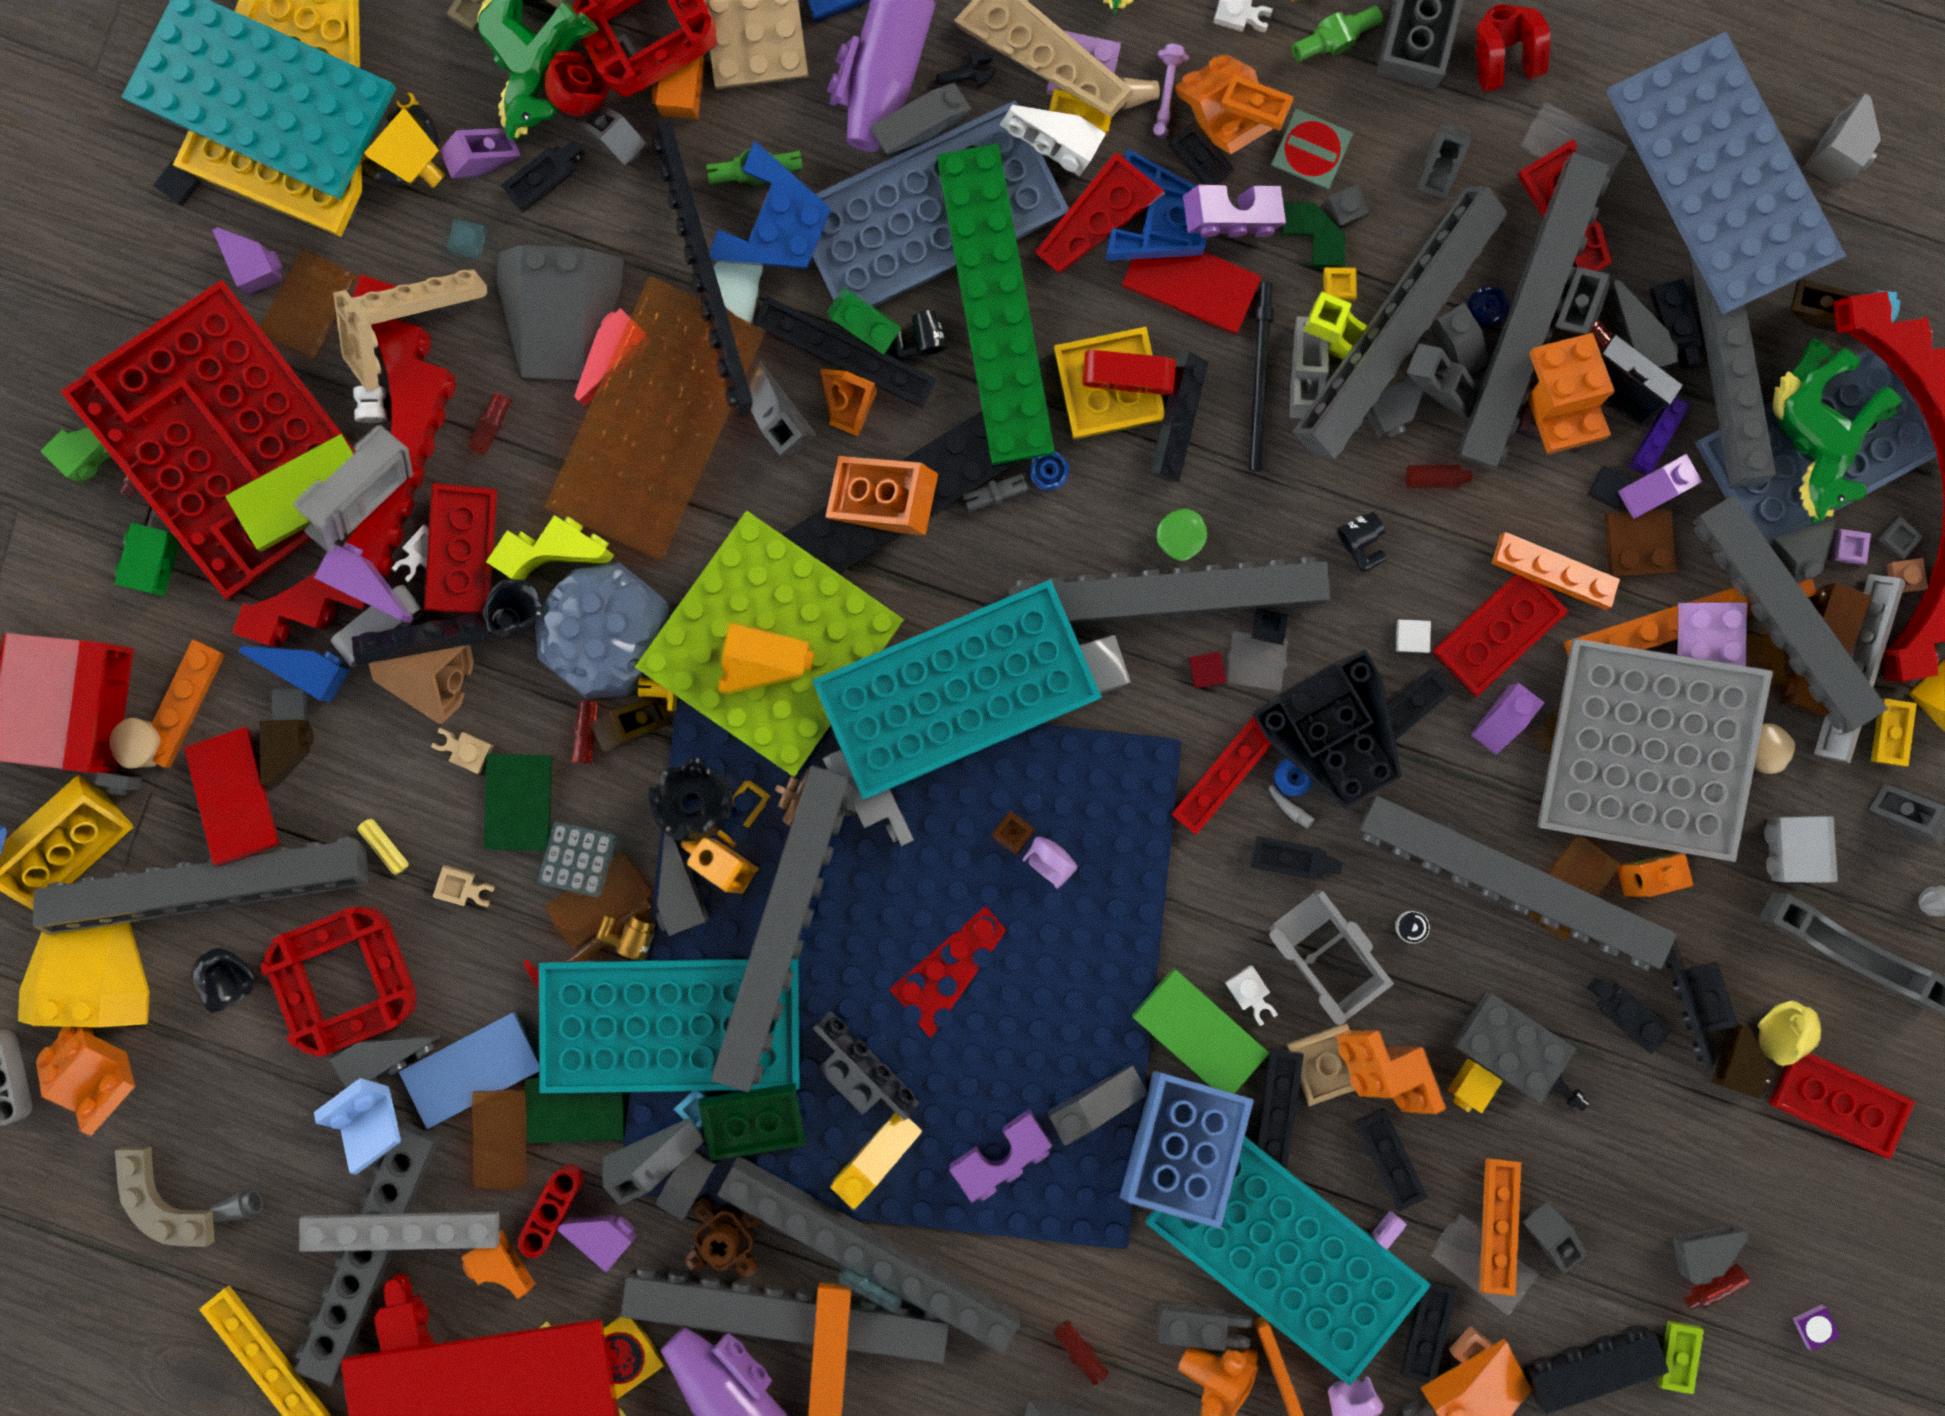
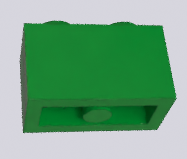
[826,286,901,355]
[115,523,180,597]

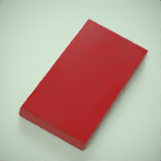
[1121,252,1262,336]
[424,483,497,614]
[1431,574,1569,698]
[184,726,280,867]
[1768,1053,1916,1160]

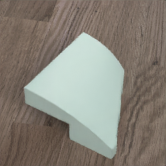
[714,262,763,328]

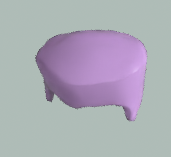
[1023,837,1077,888]
[1328,1377,1384,1416]

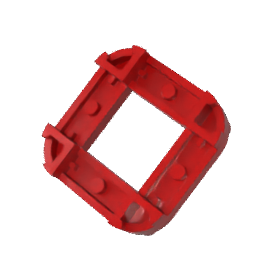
[572,0,717,97]
[261,906,416,1057]

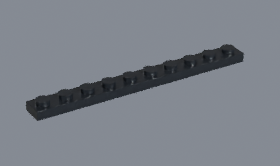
[652,121,753,418]

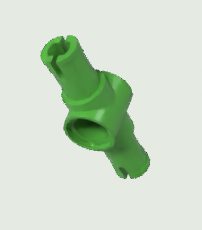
[1291,5,1383,62]
[706,149,803,186]

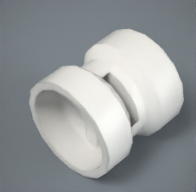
[353,386,388,423]

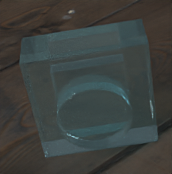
[446,219,487,259]

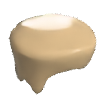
[109,718,160,769]
[1754,723,1796,774]

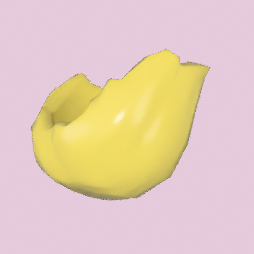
[1757,1000,1821,1066]

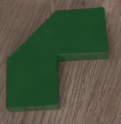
[1281,202,1345,268]

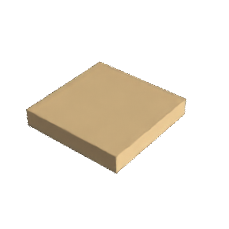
[1286,1023,1354,1106]

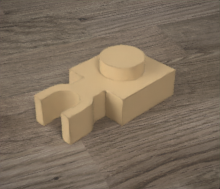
[431,728,494,774]
[433,865,495,907]

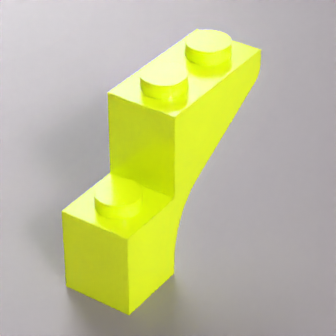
[1303,292,1367,360]
[486,515,614,580]

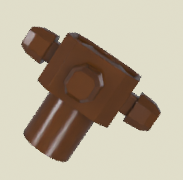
[684,1196,762,1279]

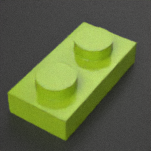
[1657,1320,1704,1394]

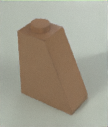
[368,645,474,724]

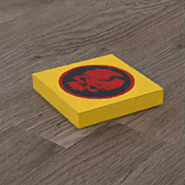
[604,1316,666,1399]

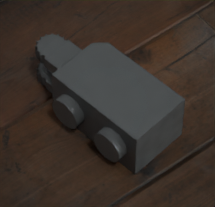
[1157,1300,1252,1350]

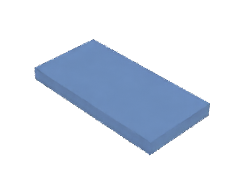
[399,1011,539,1129]

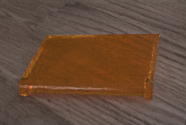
[260,249,358,359]

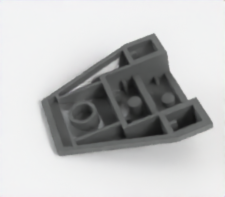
[496,245,624,382]

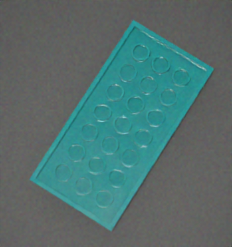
[122,0,396,200]
[812,579,1102,800]
[539,959,800,1093]
[1145,1136,1431,1386]

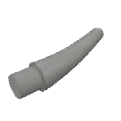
[1269,785,1315,829]

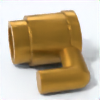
[597,913,656,960]

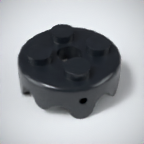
[648,757,733,842]

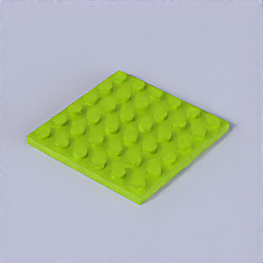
[635,510,904,777]

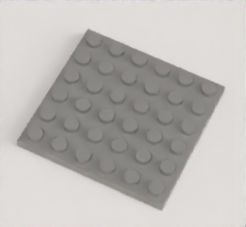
[1537,638,1773,862]

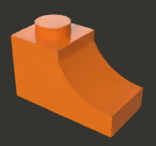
[652,55,705,120]
[461,1230,535,1299]

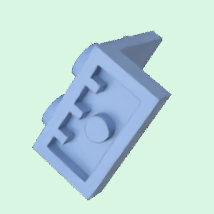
[314,1078,401,1174]

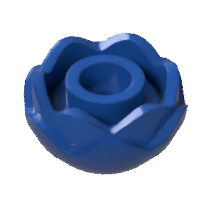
[1029,451,1069,490]
[1274,758,1314,796]

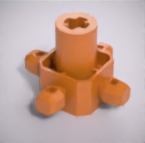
[1178,1347,1258,1416]

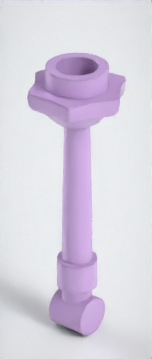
[1153,44,1189,139]

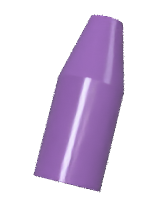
[827,0,935,152]
[661,1327,788,1416]

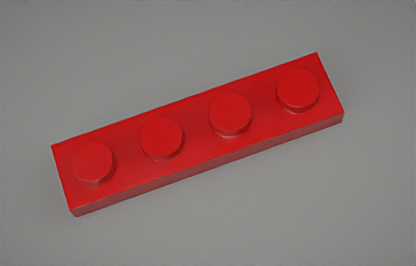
[1171,717,1271,835]

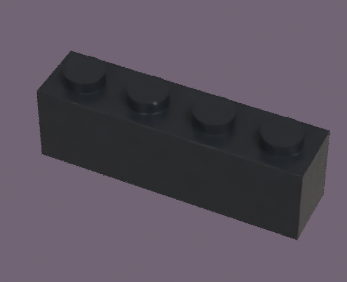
[1524,1325,1669,1415]

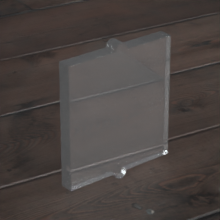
[1226,631,1289,691]

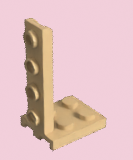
[333,269,487,391]

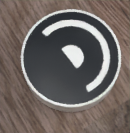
[1395,911,1430,943]

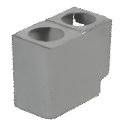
[1080,635,1131,694]

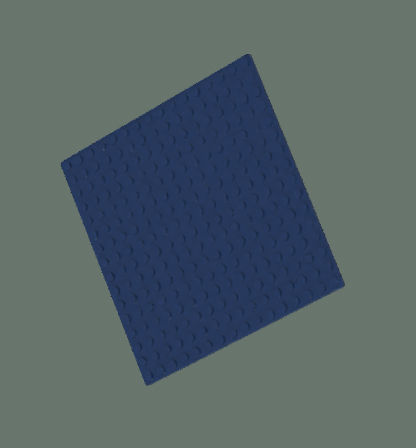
[623,697,1181,1249]

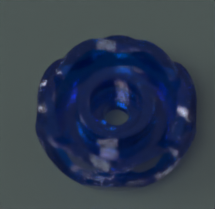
[1468,286,1508,325]

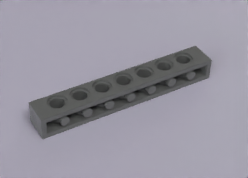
[295,1122,442,1386]

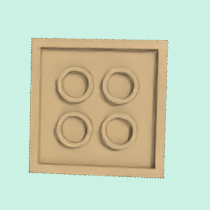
[704,0,809,89]

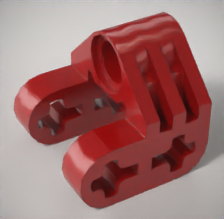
[1475,4,1551,93]

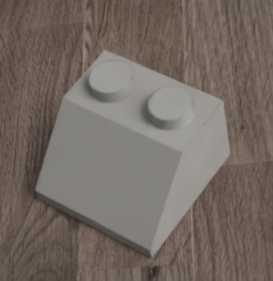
[1803,93,1881,188]
[1764,816,1838,882]

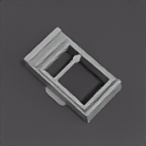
[294,425,413,553]
[1267,889,1394,1025]

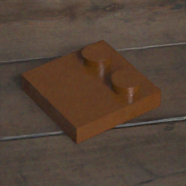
[1604,509,1677,577]

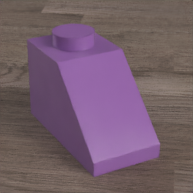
[439,128,521,179]
[213,228,283,295]
[1618,454,1702,519]
[1470,683,1544,755]
[557,1214,637,1272]

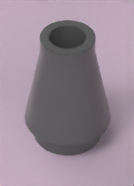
[210,1188,263,1223]

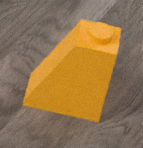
[718,622,814,694]

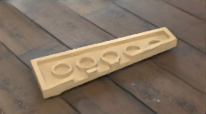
[954,0,1133,118]

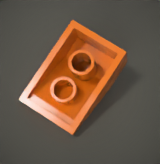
[826,456,938,536]
[1420,1339,1532,1416]

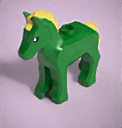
[478,0,598,142]
[1772,338,1902,524]

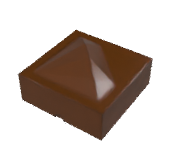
[991,811,1036,857]

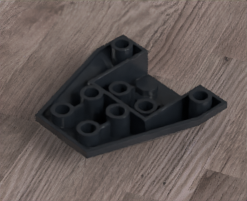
[1252,649,1402,809]

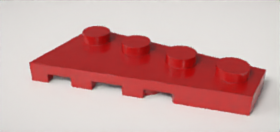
[1517,139,1612,272]
[1035,152,1165,274]
[889,906,1006,1038]

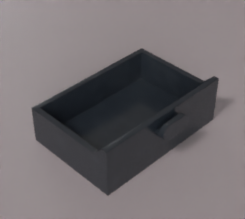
[1600,335,1683,427]

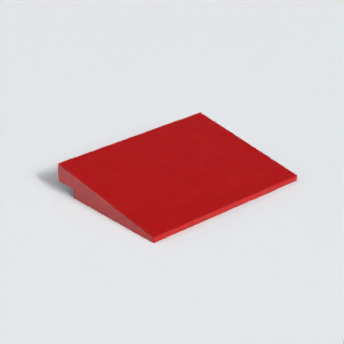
[60,280,356,601]
[341,1319,620,1416]

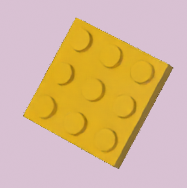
[1053,326,1165,440]

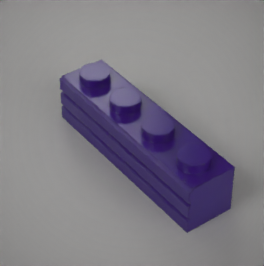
[1628,396,1690,475]

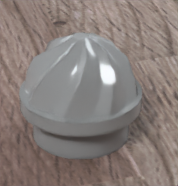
[1918,885,1945,916]

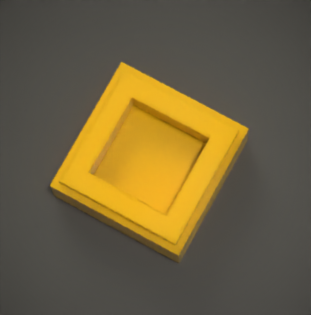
[1323,268,1357,302]

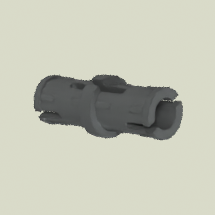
[963,473,1029,513]

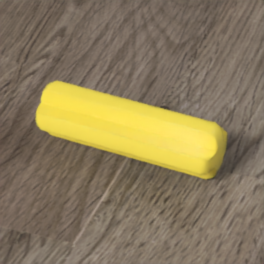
[357,819,409,875]

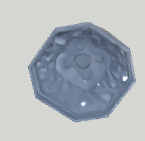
[535,562,670,700]

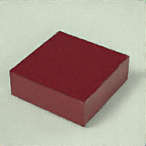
[1188,652,1227,689]

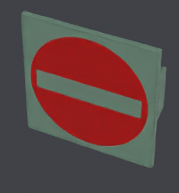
[1271,108,1353,190]

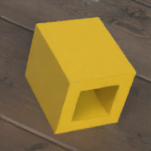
[1447,1058,1503,1113]

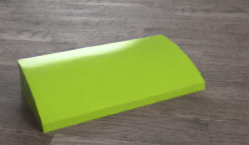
[226,434,354,552]

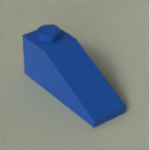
[238,646,350,702]

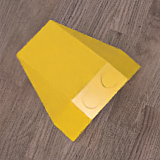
[18,922,150,1027]

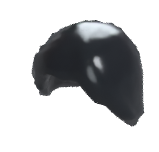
[482,579,543,640]
[190,948,256,1014]

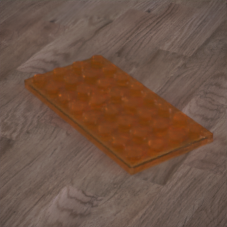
[544,275,766,561]

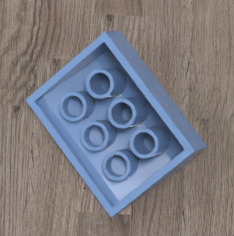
[1120,1071,1254,1229]

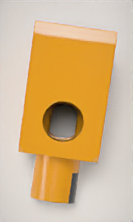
[680,837,760,894]

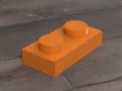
[1221,74,1294,131]

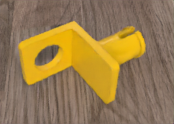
[638,676,677,712]

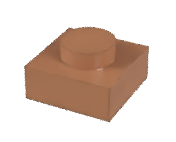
[1886,558,1928,593]
[1449,1326,1493,1363]

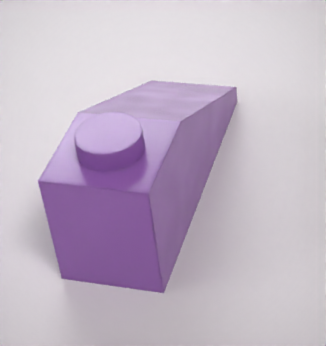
[314,542,413,623]

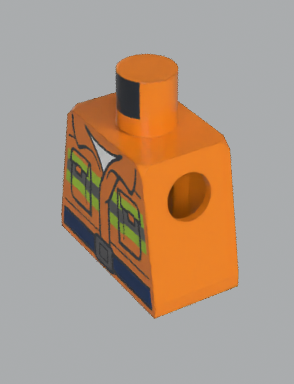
[1616,851,1693,897]

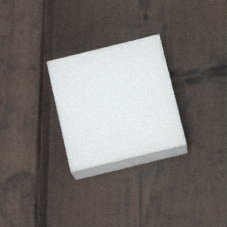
[1396,620,1431,653]

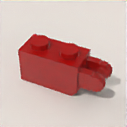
[374,1272,435,1352]

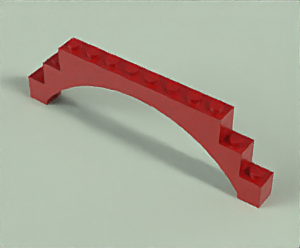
[232,274,456,648]
[1833,291,1945,682]

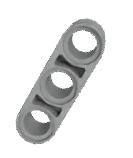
[331,585,424,667]
[0,1029,32,1125]

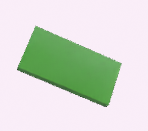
[1131,968,1269,1094]

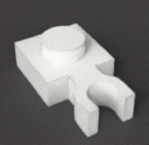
[1213,0,1273,33]
[391,524,429,583]
[1225,965,1278,1026]

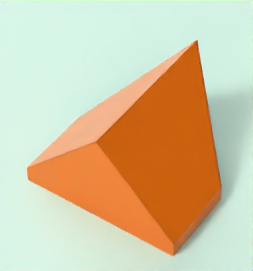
[820,369,877,437]

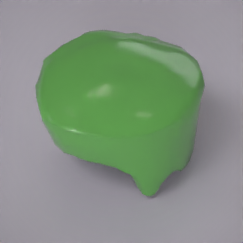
[1156,508,1207,561]

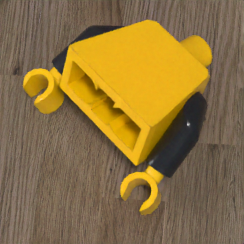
[362,93,446,188]

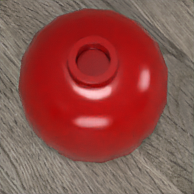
[544,51,610,116]

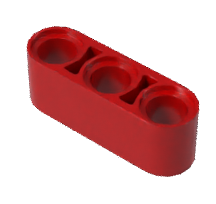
[1082,350,1177,395]
[518,1164,584,1258]

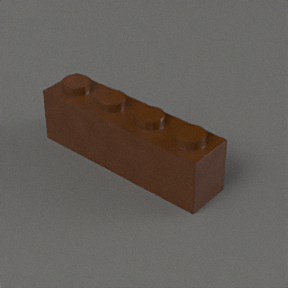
[1780,583,1872,717]

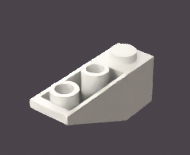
[1000,105,1106,176]

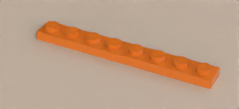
[1563,579,1817,658]

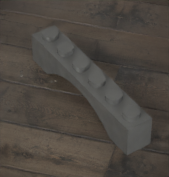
[1758,892,1945,1015]

